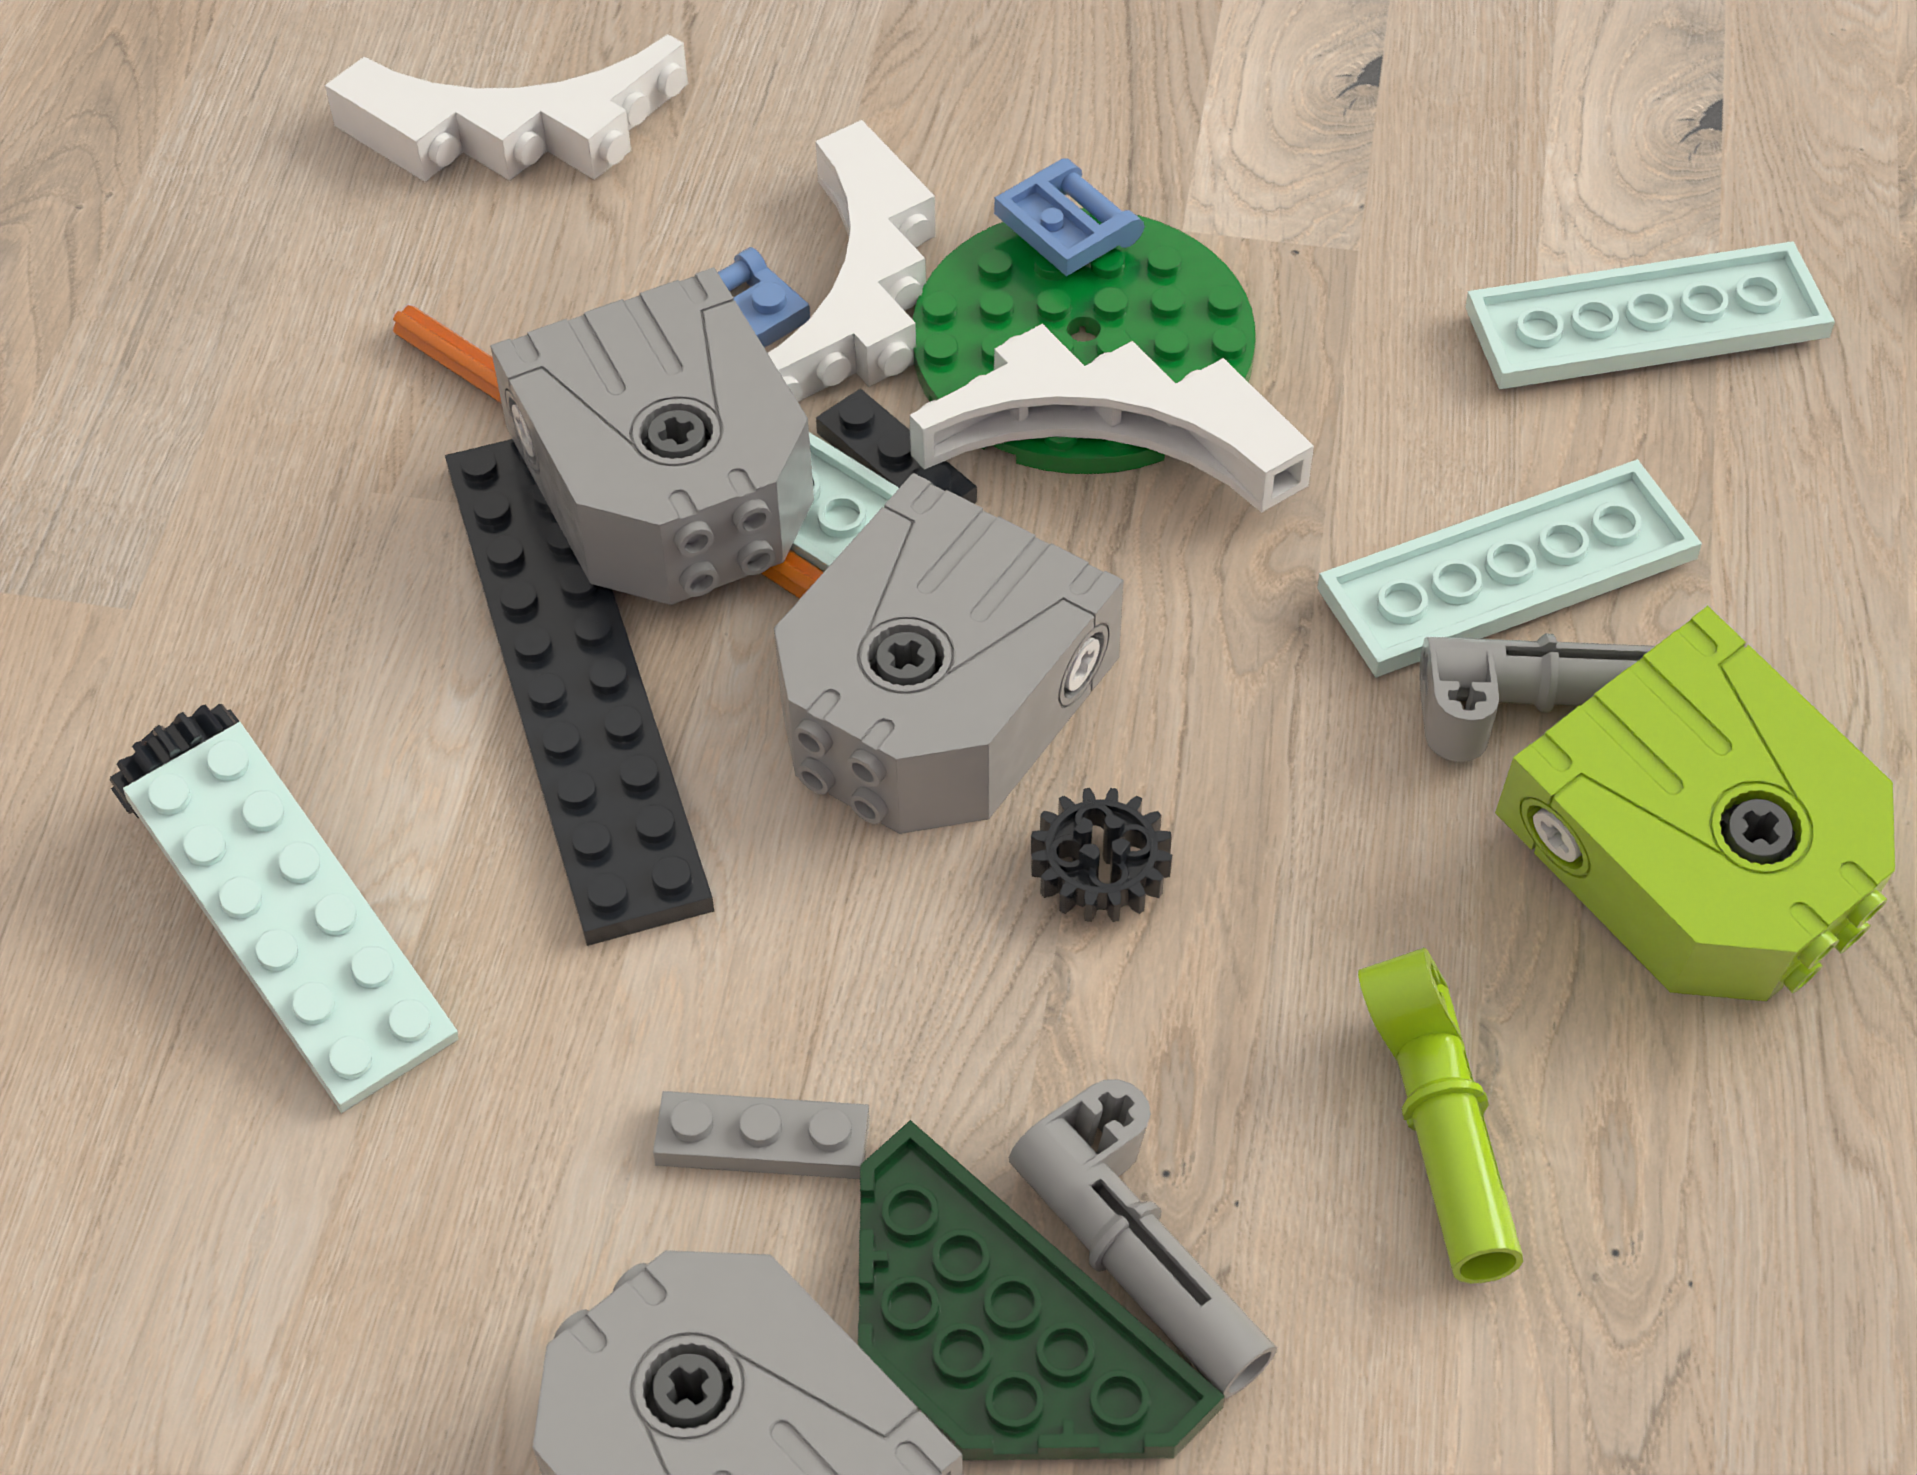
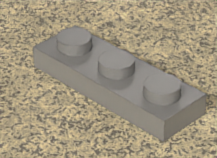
[653,1091,870,1179]

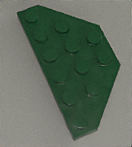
[858,1120,1225,1460]

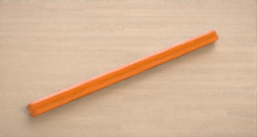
[393,305,824,599]

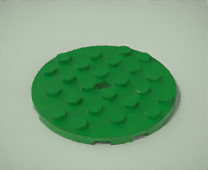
[913,208,1256,474]

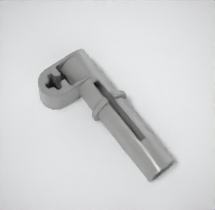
[1419,633,1655,762]
[1009,1079,1277,1398]

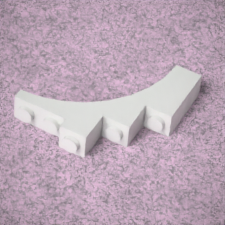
[325,34,688,182]
[768,120,936,402]
[910,324,1314,513]

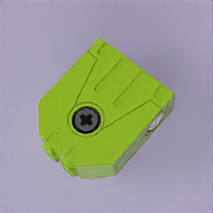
[1495,605,1895,1002]

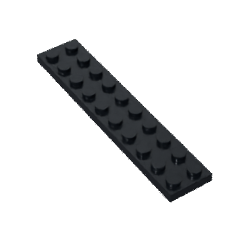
[445,439,714,946]

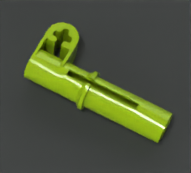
[1358,947,1524,1283]

